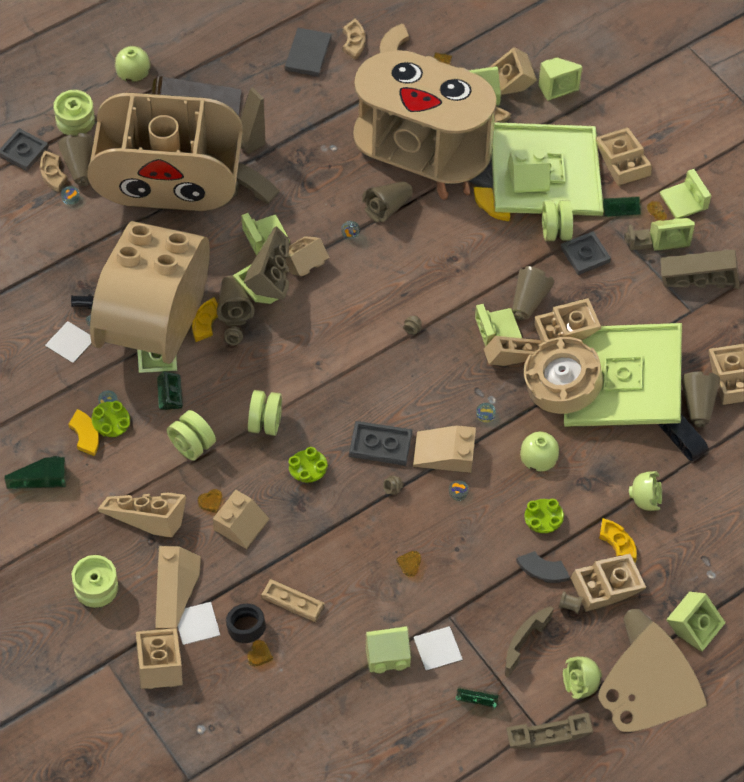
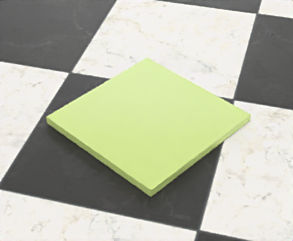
[491,122,604,216]
[564,323,682,427]

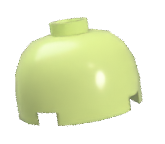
[115,46,150,82]
[520,431,559,472]
[629,471,662,511]
[563,657,602,699]

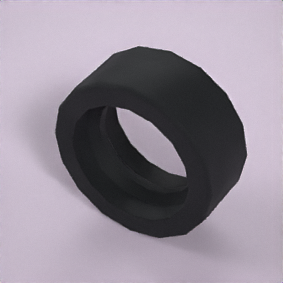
[226,603,266,644]

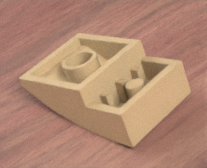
[596,128,651,186]
[535,298,601,343]
[709,344,744,405]
[571,554,646,612]

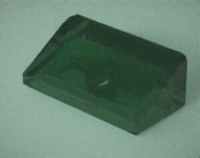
[603,196,641,217]
[157,371,183,410]
[456,686,499,708]

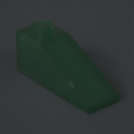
[5,456,67,489]

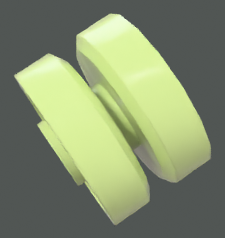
[54,90,95,136]
[542,200,573,241]
[248,390,282,436]
[167,410,216,461]
[72,555,118,608]

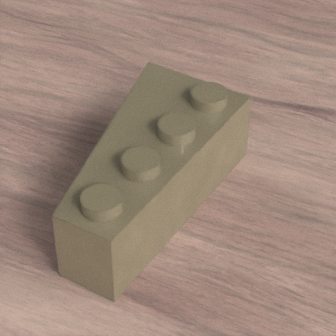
[661,249,740,289]

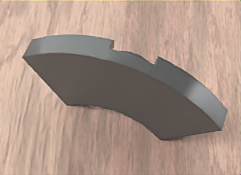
[516,551,570,583]

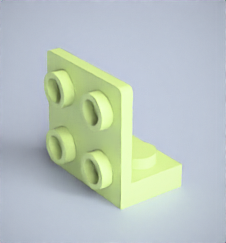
[660,169,711,219]
[241,213,290,255]
[475,304,522,347]

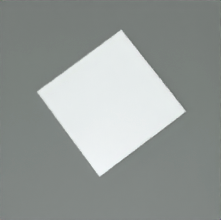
[45,321,91,363]
[178,602,220,645]
[413,626,463,670]

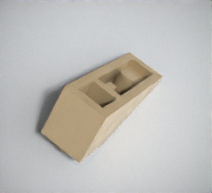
[484,336,542,366]

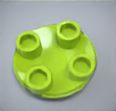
[91,401,130,437]
[289,447,328,483]
[524,499,564,533]

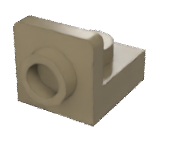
[624,225,652,250]

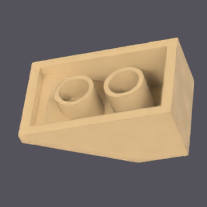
[413,426,476,473]
[136,628,182,689]

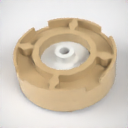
[524,337,603,414]

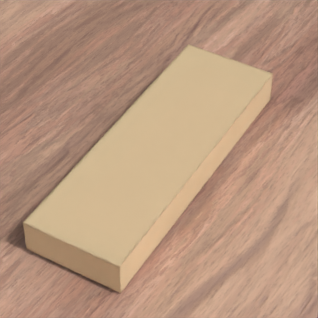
[261,579,325,622]

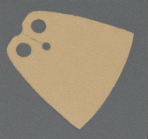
[599,622,707,732]

